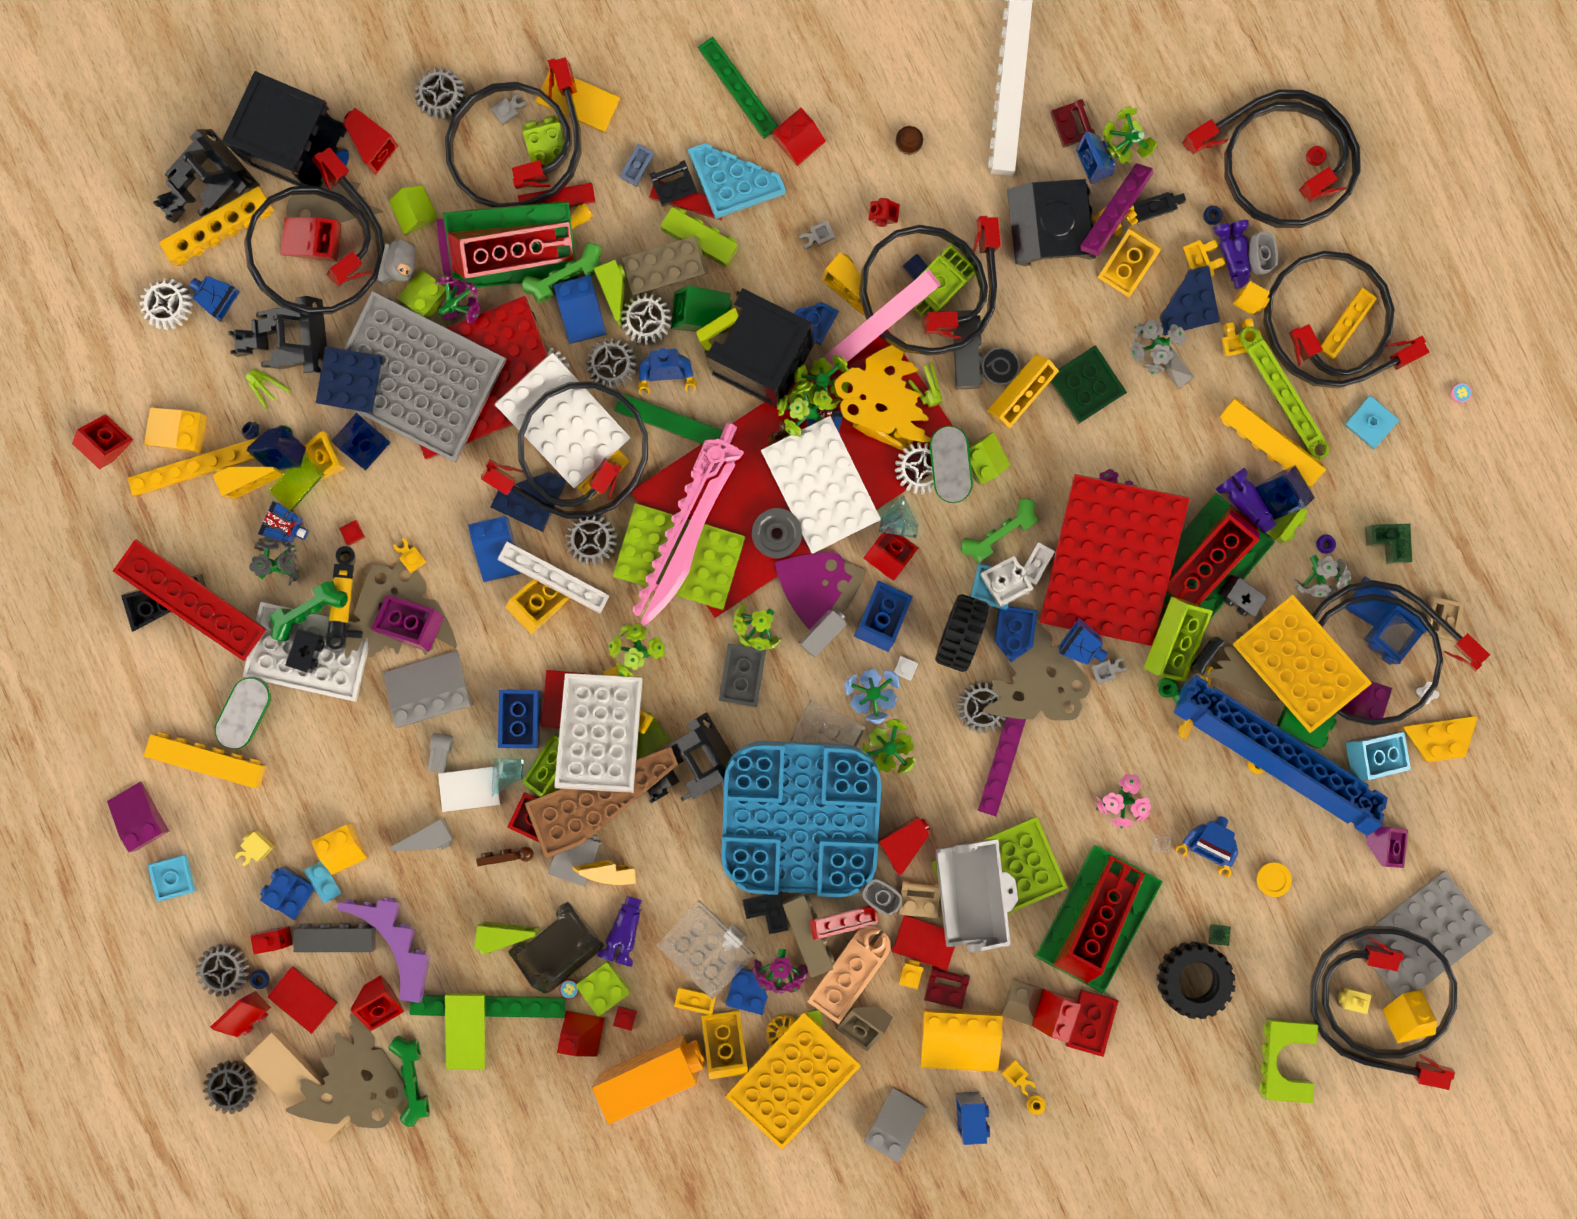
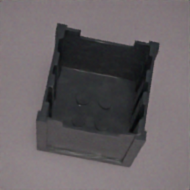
[222,71,347,187]
[704,288,815,408]

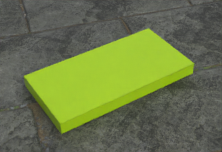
[445,993,486,1070]

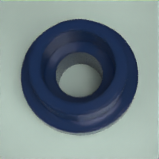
[1203,206,1223,225]
[242,421,260,440]
[250,970,270,989]

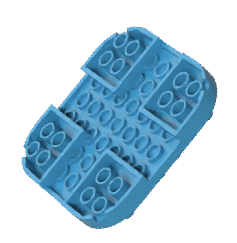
[721,741,881,897]

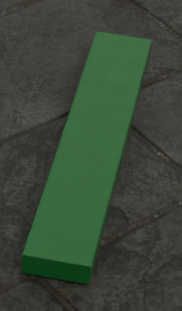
[698,36,778,139]
[614,393,723,445]

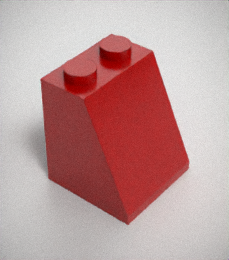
[343,107,398,175]
[878,816,930,876]
[1031,988,1081,1043]

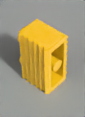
[1233,281,1270,315]

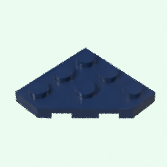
[1159,265,1220,336]
[490,472,567,532]

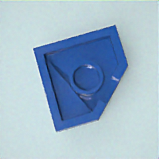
[794,302,839,345]
[726,967,768,1015]

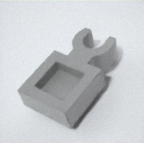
[491,93,527,126]
[799,220,835,249]
[1091,658,1127,685]

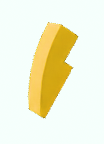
[572,860,635,885]

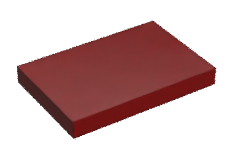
[541,670,585,729]
[892,915,955,970]
[267,966,338,1034]
[1065,989,1119,1057]

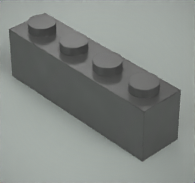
[953,310,983,390]
[293,923,376,952]

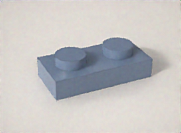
[620,144,655,187]

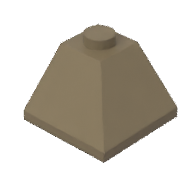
[1001,978,1043,1026]
[836,1006,893,1051]

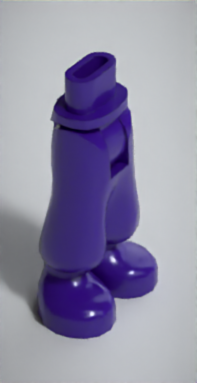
[1213,220,1251,289]
[1216,467,1276,534]
[597,896,642,967]

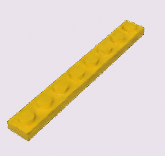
[127,432,281,497]

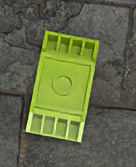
[913,244,976,317]

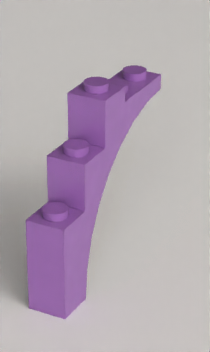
[337,897,430,1003]

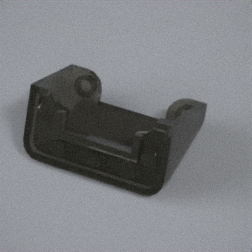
[508,902,604,993]

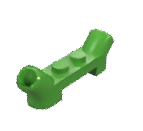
[522,243,602,303]
[960,498,1039,564]

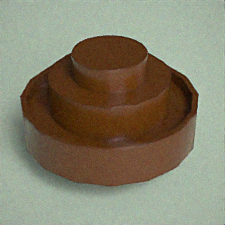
[895,126,924,155]

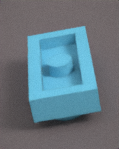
[304,861,342,904]

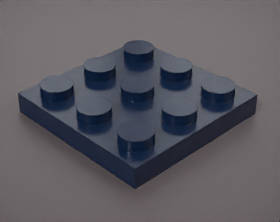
[315,346,382,413]

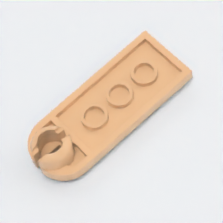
[807,925,891,1024]

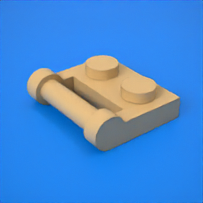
[1422,596,1464,641]
[899,880,940,918]

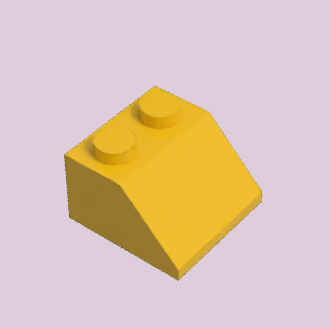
[311,823,367,875]
[1382,990,1437,1043]

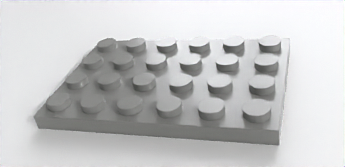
[1352,871,1493,998]

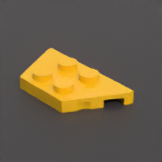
[1402,716,1477,762]

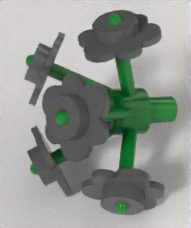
[249,537,299,586]

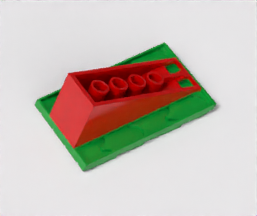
[442,202,578,288]
[1162,493,1275,621]
[1034,845,1163,994]

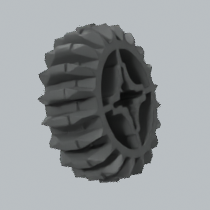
[203,1060,257,1114]

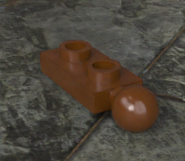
[476,846,534,867]

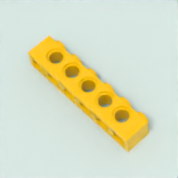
[159,186,275,266]

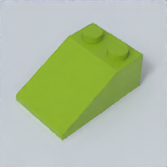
[594,260,627,329]
[474,922,540,954]

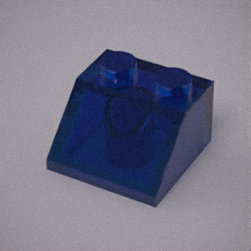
[331,413,391,471]
[246,427,306,470]
[1255,465,1315,520]

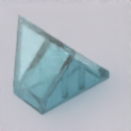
[879,495,918,538]
[492,758,523,797]

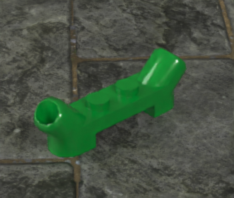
[269,581,348,642]
[388,1036,430,1127]

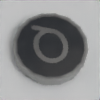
[981,347,1020,386]

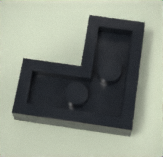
[743,892,788,934]

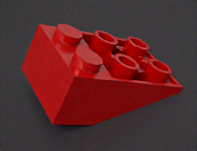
[280,217,342,262]

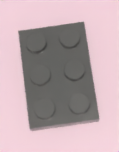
[719,644,766,707]

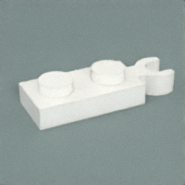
[1024,542,1055,595]

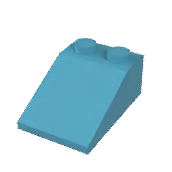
[1345,732,1411,780]

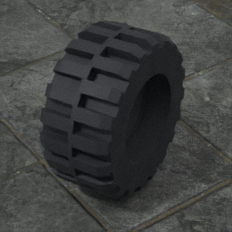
[935,594,990,672]
[1157,941,1236,1019]

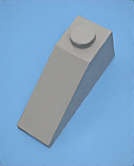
[390,818,455,851]

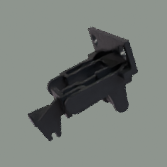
[153,129,260,223]
[228,296,327,374]
[647,712,733,803]

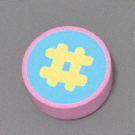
[1451,383,1472,403]

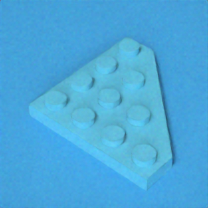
[688,143,786,219]

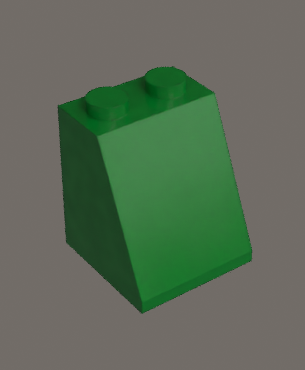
[671,286,732,334]

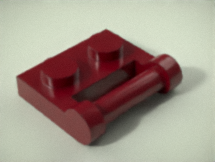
[1050,99,1095,148]
[924,966,970,1009]

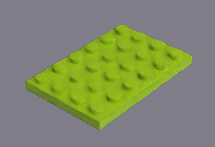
[613,503,745,610]
[930,816,1068,914]

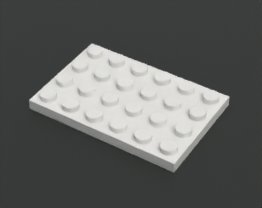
[495,352,631,488]
[761,416,881,554]
[243,602,369,702]
[554,673,643,793]

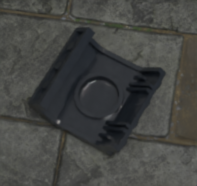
[1007,179,1096,266]

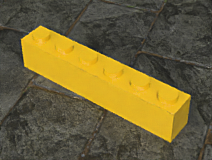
[1220,396,1326,487]
[144,731,267,788]

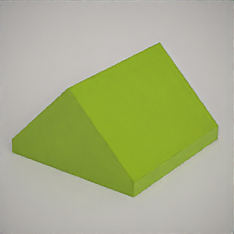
[389,185,439,236]

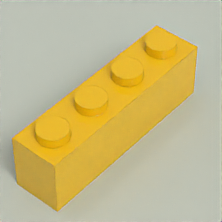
[987,354,1059,429]

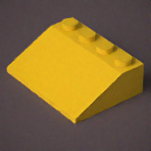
[920,1008,1003,1072]

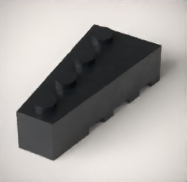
[121,574,206,632]

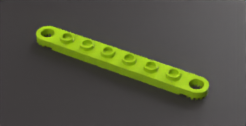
[1239,327,1330,459]

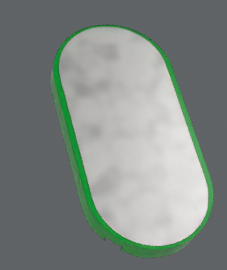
[930,426,973,504]
[215,677,271,749]

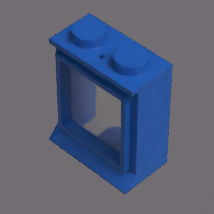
[1363,605,1426,665]

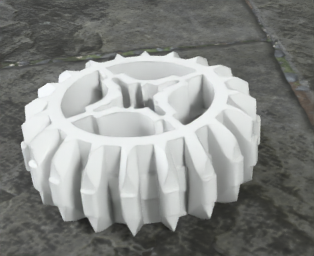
[139,278,193,330]
[621,293,672,345]
[895,442,934,495]

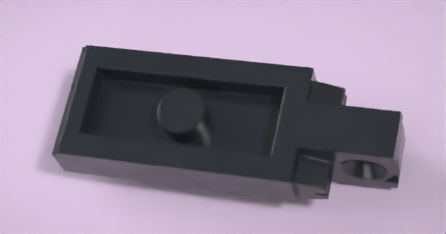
[1133,192,1186,223]

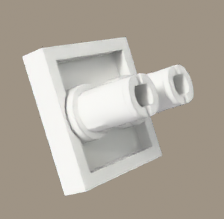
[980,556,1034,608]

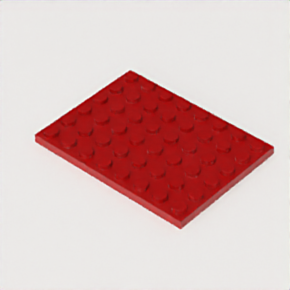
[420,296,548,460]
[1039,474,1190,646]

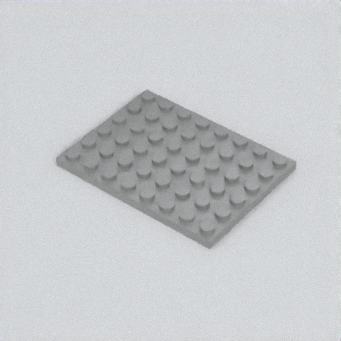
[344,291,507,462]

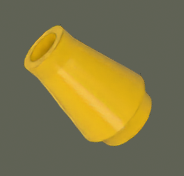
[570,203,594,230]

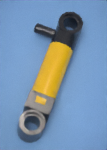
[326,546,363,653]

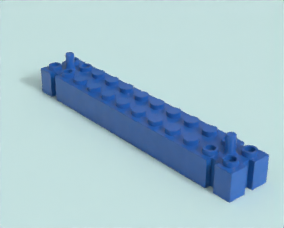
[1173,674,1388,836]

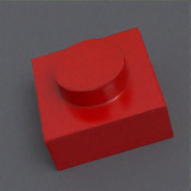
[339,520,366,546]
[613,1006,637,1031]

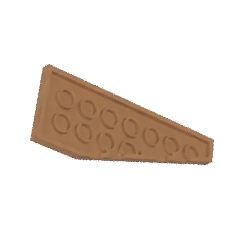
[525,747,678,858]

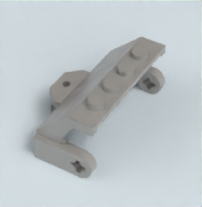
[935,839,1018,952]

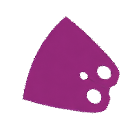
[775,552,852,630]

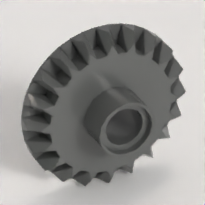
[752,508,802,558]

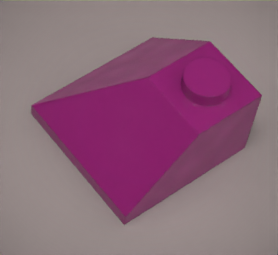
[1366,826,1408,868]

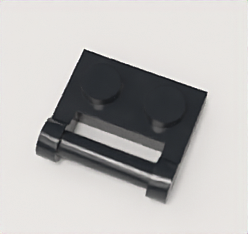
[649,160,697,207]
[1190,637,1226,675]

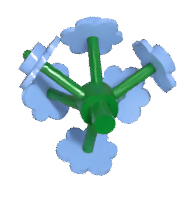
[844,669,900,724]

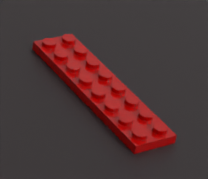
[113,539,267,661]

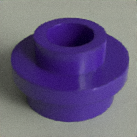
[1316,535,1336,554]

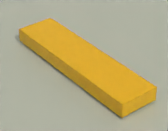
[1320,287,1377,360]

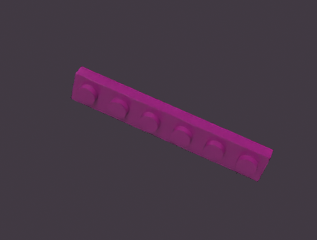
[1080,163,1153,256]
[977,717,1026,817]

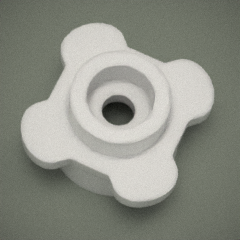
[1416,682,1439,704]

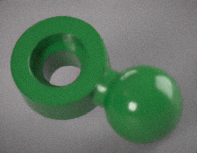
[1157,678,1181,703]

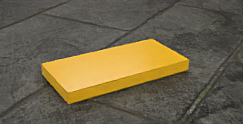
[535,70,620,133]

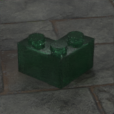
[1365,523,1412,564]

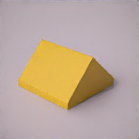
[303,431,346,481]

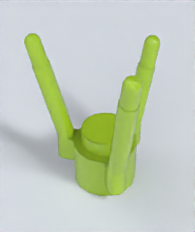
[908,362,943,407]
[245,368,291,409]

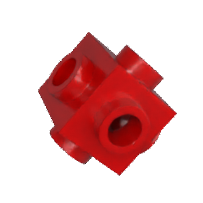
[868,198,900,227]

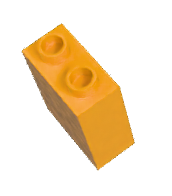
[592,1034,705,1125]

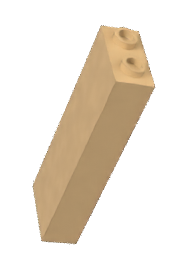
[243,1029,352,1145]

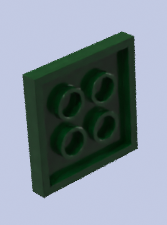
[1050,345,1127,424]

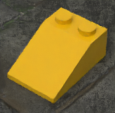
[1097,226,1164,298]
[820,252,872,316]
[144,408,207,454]
[212,466,284,500]
[505,579,571,635]
[701,1011,748,1079]

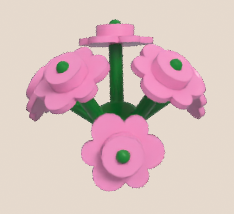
[1095,774,1152,829]

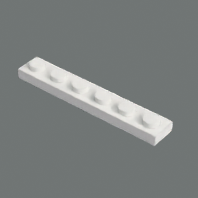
[497,542,609,614]

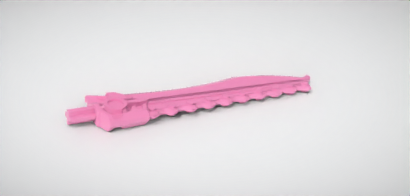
[633,423,744,626]

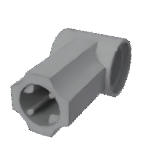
[427,733,453,773]

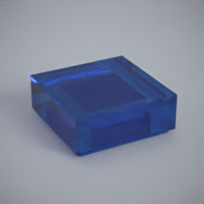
[902,254,928,280]

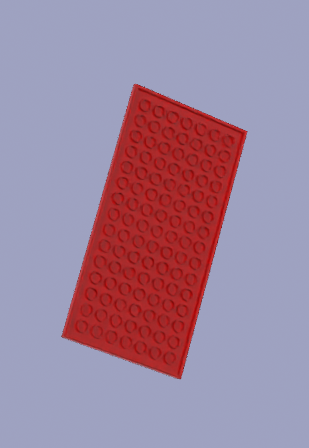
[631,329,953,618]

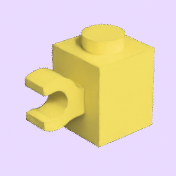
[235,830,275,866]
[1338,987,1372,1014]

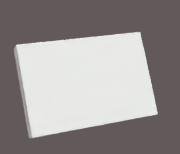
[438,766,501,812]

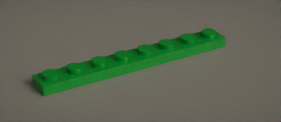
[410,995,566,1018]

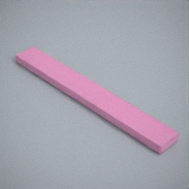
[822,269,941,372]

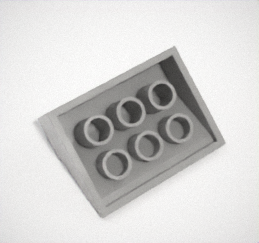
[384,650,474,728]

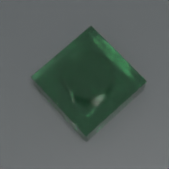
[1208,924,1231,946]

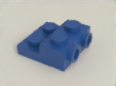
[260,866,315,920]

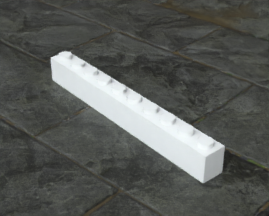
[988,0,1033,176]

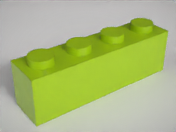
[660,207,738,268]

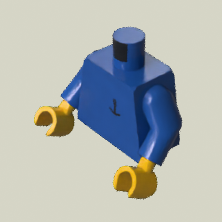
[638,348,697,395]

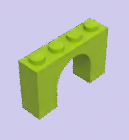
[1259,1018,1318,1104]

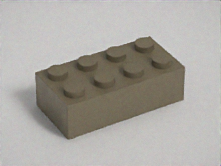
[622,236,709,295]
[782,893,835,978]

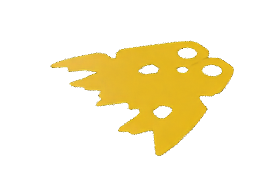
[835,341,931,442]

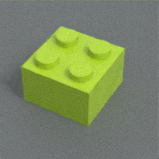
[575,960,632,1017]

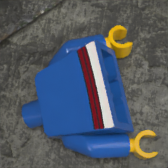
[1175,816,1238,878]

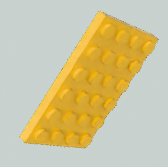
[1232,595,1372,733]
[725,1011,861,1150]

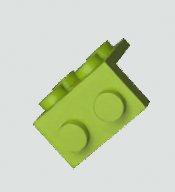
[522,115,569,165]
[1255,492,1308,544]

